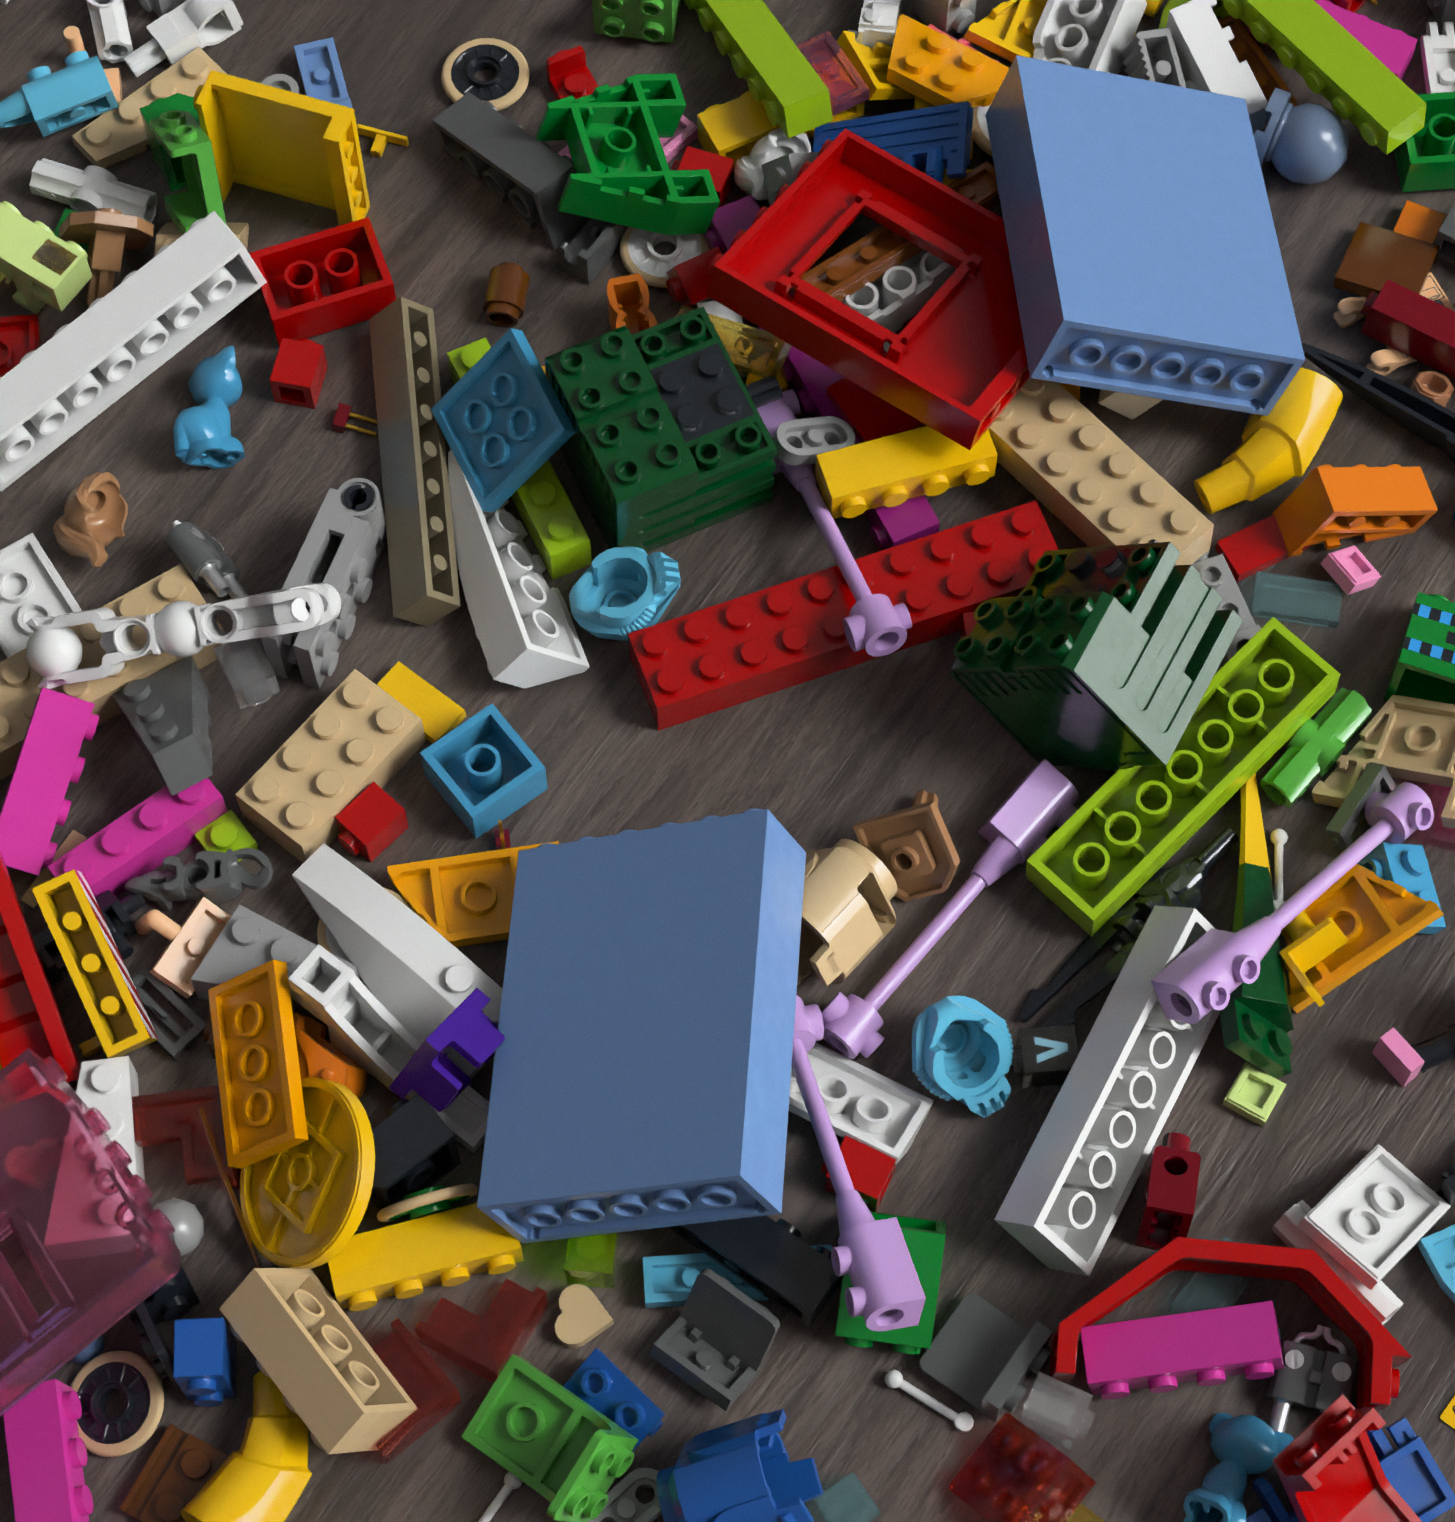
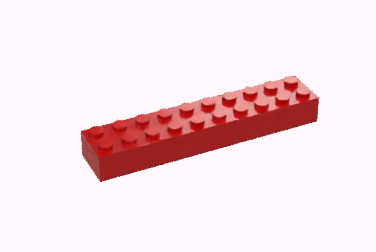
[628,500,1059,731]

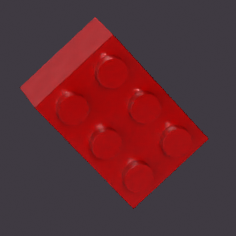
[249,217,396,347]

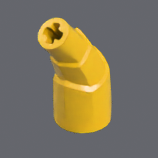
[1194,367,1343,515]
[180,1371,312,1522]

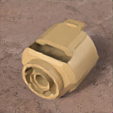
[797,839,898,986]

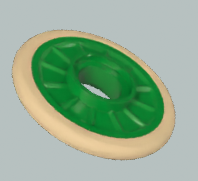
[377,1184,478,1222]

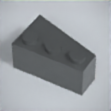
[113,656,212,796]

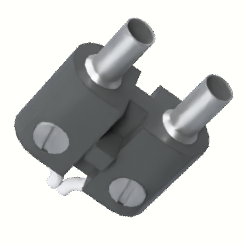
[165,520,248,599]
[1266,1325,1360,1433]

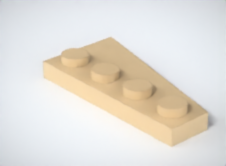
[72,47,227,168]

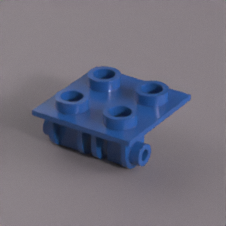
[563,1348,665,1452]

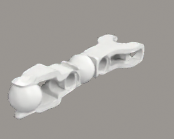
[25,583,341,689]

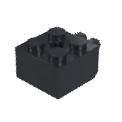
[368,1094,461,1211]

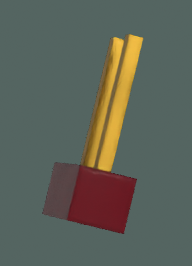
[332,403,378,437]
[494,820,511,850]

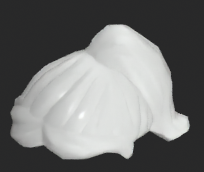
[733,128,811,201]

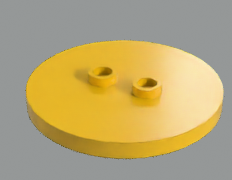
[240,1078,375,1269]

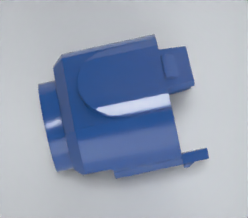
[656,1409,823,1522]

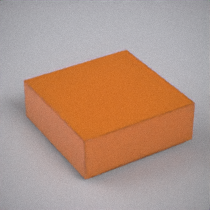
[1393,200,1446,244]

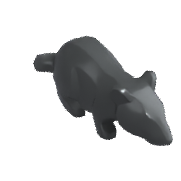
[125,848,273,911]

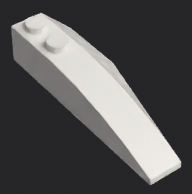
[1032,0,1147,75]
[448,450,590,689]
[292,843,503,1079]

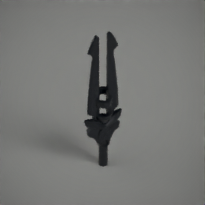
[1019,828,1239,1037]

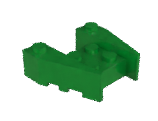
[535,73,720,235]

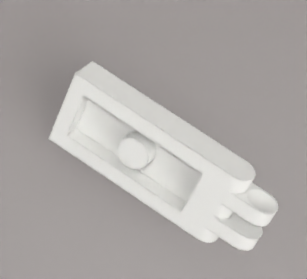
[1420,21,1455,94]

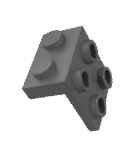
[649,1268,780,1412]
[919,1293,1054,1423]

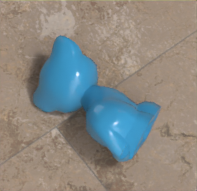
[173,345,245,469]
[1183,1413,1294,1522]

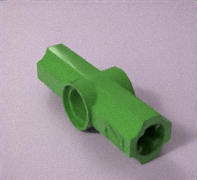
[1260,687,1372,808]

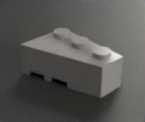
[190,904,361,1020]

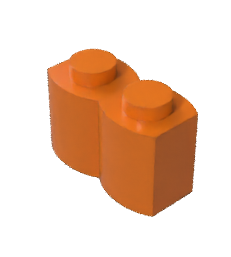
[607,273,658,335]

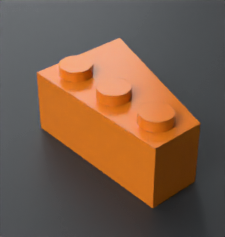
[1272,464,1438,558]

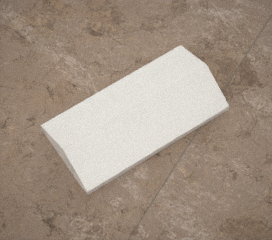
[789,1043,934,1164]

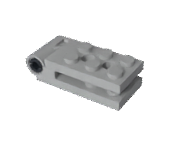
[261,478,387,689]

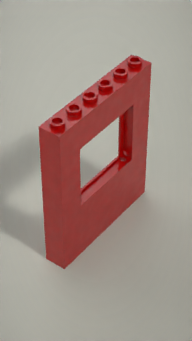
[706,128,1030,450]

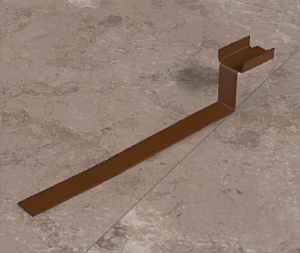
[198,1106,279,1268]

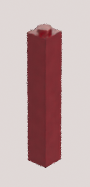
[1360,279,1455,379]

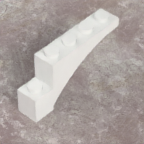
[288,944,489,1153]

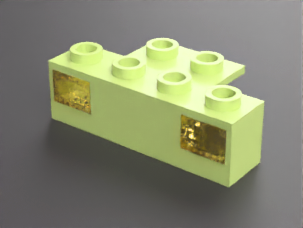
[0,201,93,314]

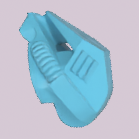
[569,546,681,641]
[912,995,1014,1118]

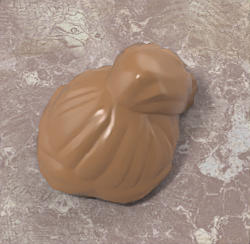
[53,472,128,567]

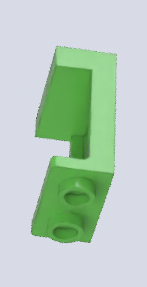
[149,110,227,235]

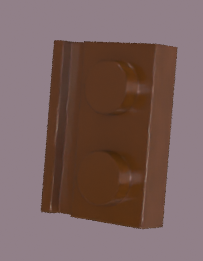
[119,1423,229,1522]

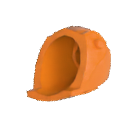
[293,1012,368,1099]

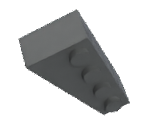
[432,92,590,251]

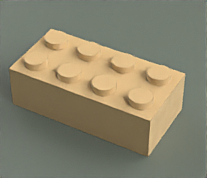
[235,669,426,863]
[219,1268,419,1454]

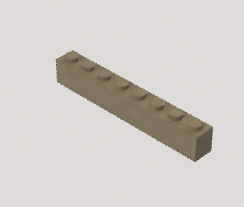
[369,297,460,627]

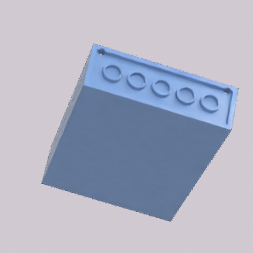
[986,55,1305,416]
[477,808,806,1243]

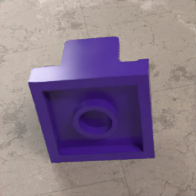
[389,988,505,1112]

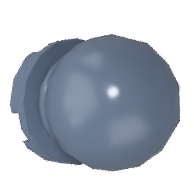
[1254,88,1349,185]

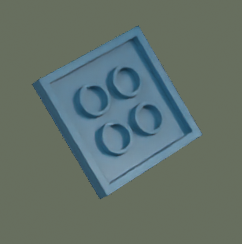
[431,328,576,512]

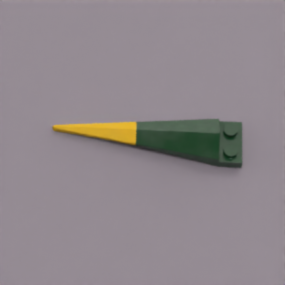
[1220,773,1294,1079]

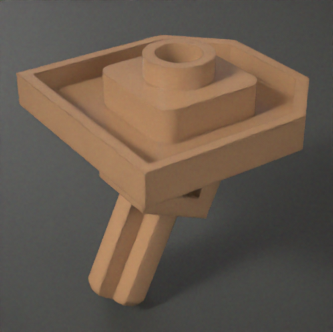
[58,208,154,306]
[853,790,960,902]

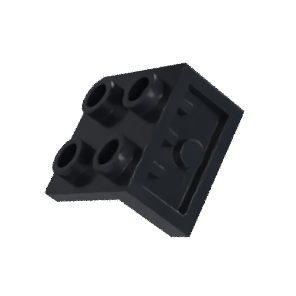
[119,1249,201,1390]

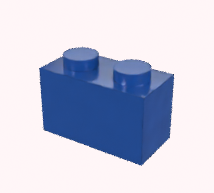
[173,1317,237,1407]

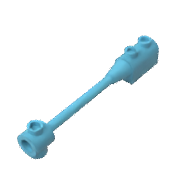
[0,51,119,137]

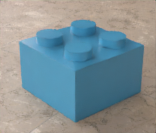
[420,703,548,839]

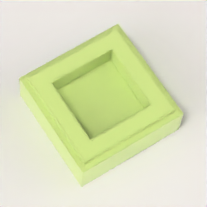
[1222,1062,1287,1127]

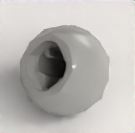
[145,1198,204,1258]

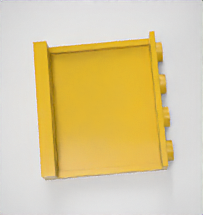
[193,70,370,226]

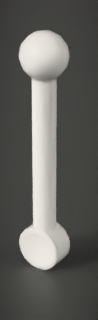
[1270,828,1288,909]
[884,1370,974,1433]
[478,1472,523,1522]

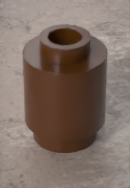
[483,262,530,327]

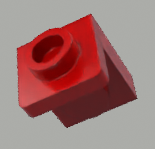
[545,46,599,100]

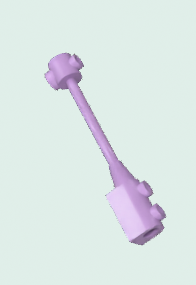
[757,386,912,657]
[821,759,1079,1059]
[1151,782,1434,1024]
[792,995,926,1332]

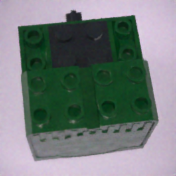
[544,306,783,553]
[950,539,1243,770]

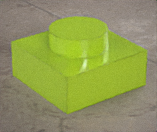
[194,810,259,862]

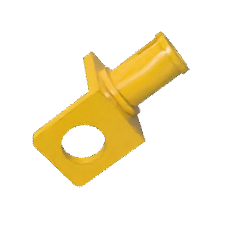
[1279,910,1348,1007]

